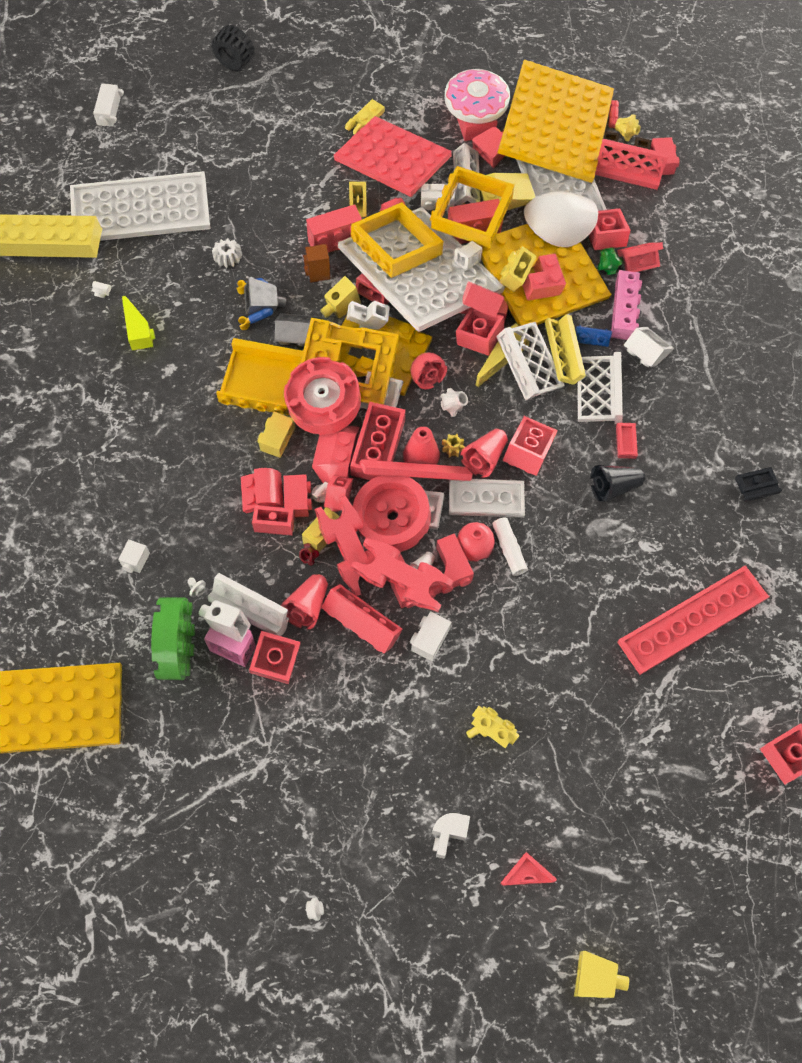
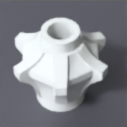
[440,388,468,417]

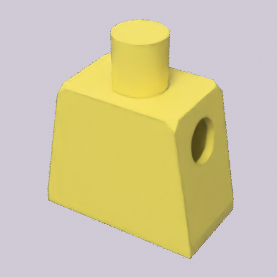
[320,276,361,318]
[574,951,629,998]

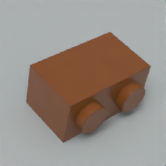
[303,244,331,283]

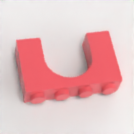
[390,534,474,609]

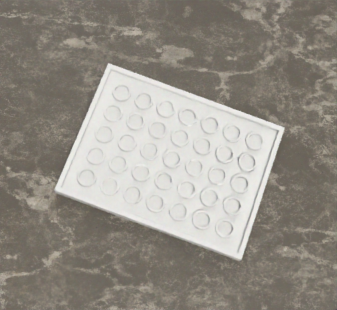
[338,207,505,332]

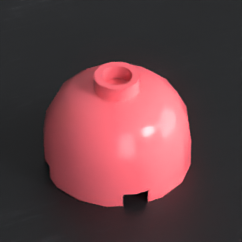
[410,352,447,390]
[457,522,495,562]

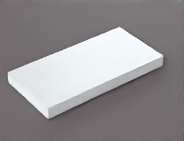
[449,479,525,518]

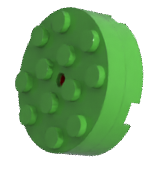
[151,597,195,680]

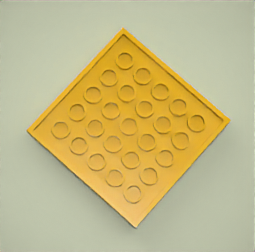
[478,224,611,326]

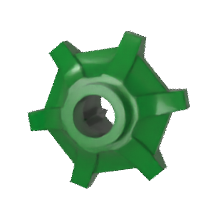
[597,247,623,275]

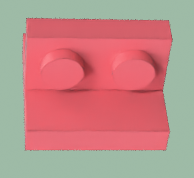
[617,242,663,272]

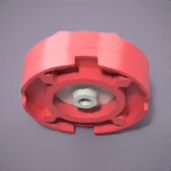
[284,357,361,435]

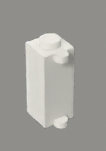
[93,84,124,126]

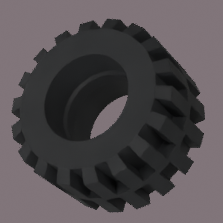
[211,25,255,72]

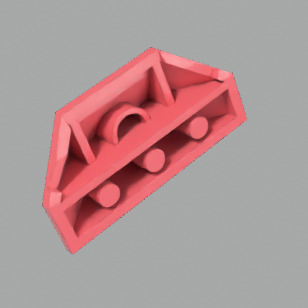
[312,425,360,483]

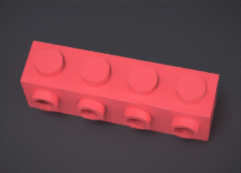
[321,584,403,654]

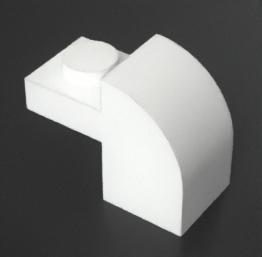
[347,300,390,330]
[432,813,470,859]

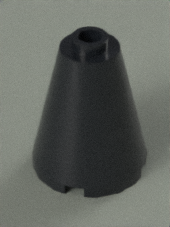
[590,465,645,502]

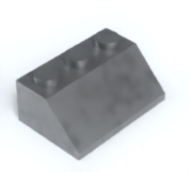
[275,313,332,346]

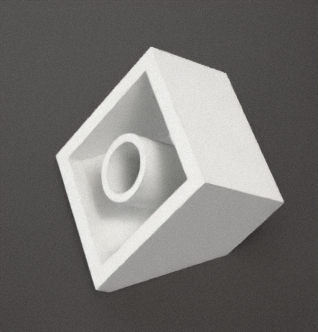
[624,327,674,367]

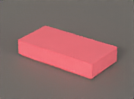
[616,423,638,459]

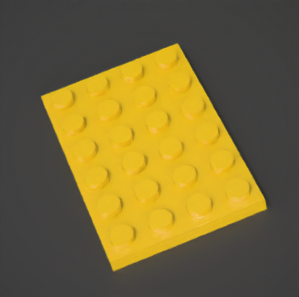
[0,663,122,753]

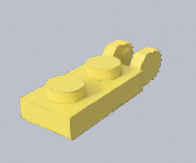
[345,99,385,135]

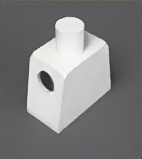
[199,600,251,642]

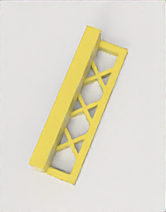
[545,314,586,385]

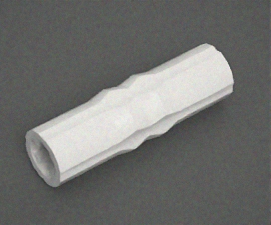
[492,517,528,576]

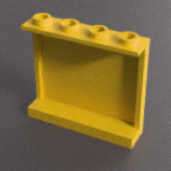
[216,338,303,415]

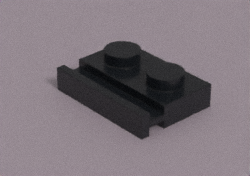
[735,467,782,502]

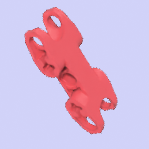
[315,496,375,596]
[351,538,453,612]

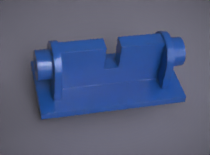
[575,325,612,347]

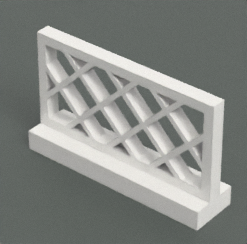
[496,322,565,401]
[578,352,623,424]

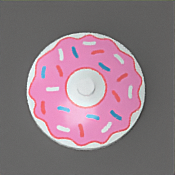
[445,69,510,124]

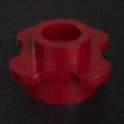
[299,543,319,566]

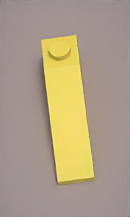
[476,323,530,387]

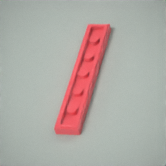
[359,459,473,481]

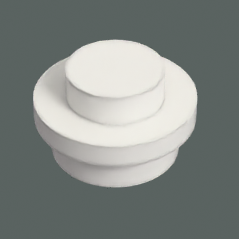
[306,898,324,921]

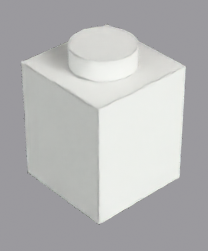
[118,539,150,573]

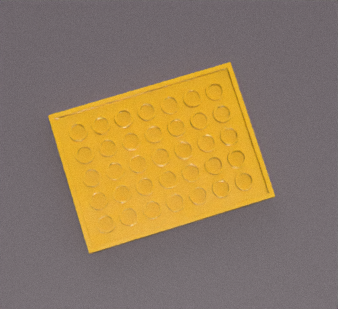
[497,60,614,183]

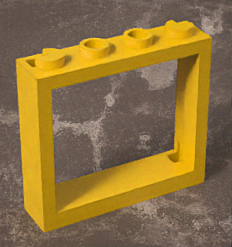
[429,166,515,248]
[351,202,444,278]

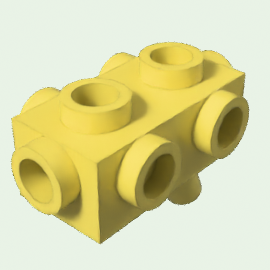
[466,706,519,748]

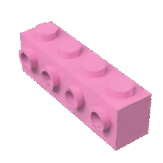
[611,270,642,340]

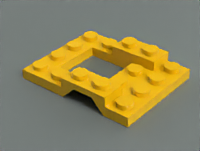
[339,316,432,396]
[300,318,400,405]

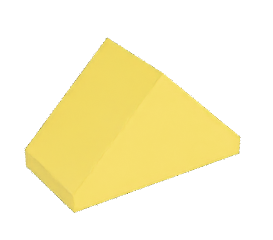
[349,182,367,217]

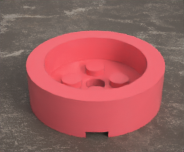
[353,475,431,552]

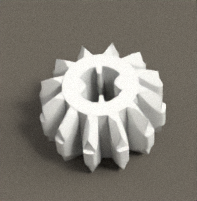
[212,238,242,269]

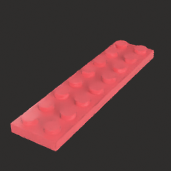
[617,565,769,675]

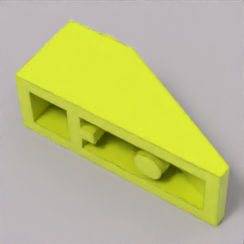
[122,296,155,350]

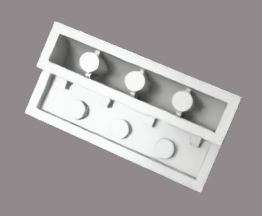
[208,573,289,636]

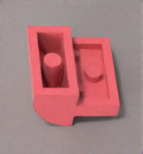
[241,468,284,514]

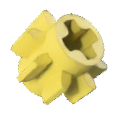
[442,434,465,457]

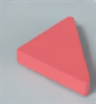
[500,852,557,886]

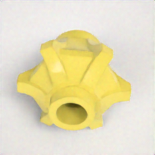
[615,114,641,141]

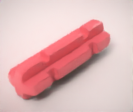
[609,100,619,129]

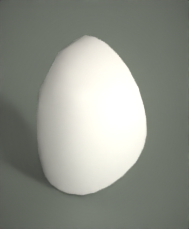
[524,191,598,247]

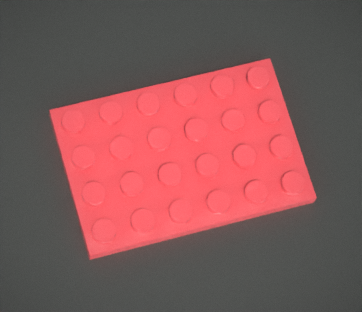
[334,116,452,197]

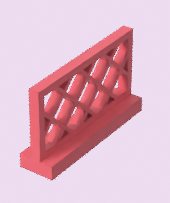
[595,139,669,190]

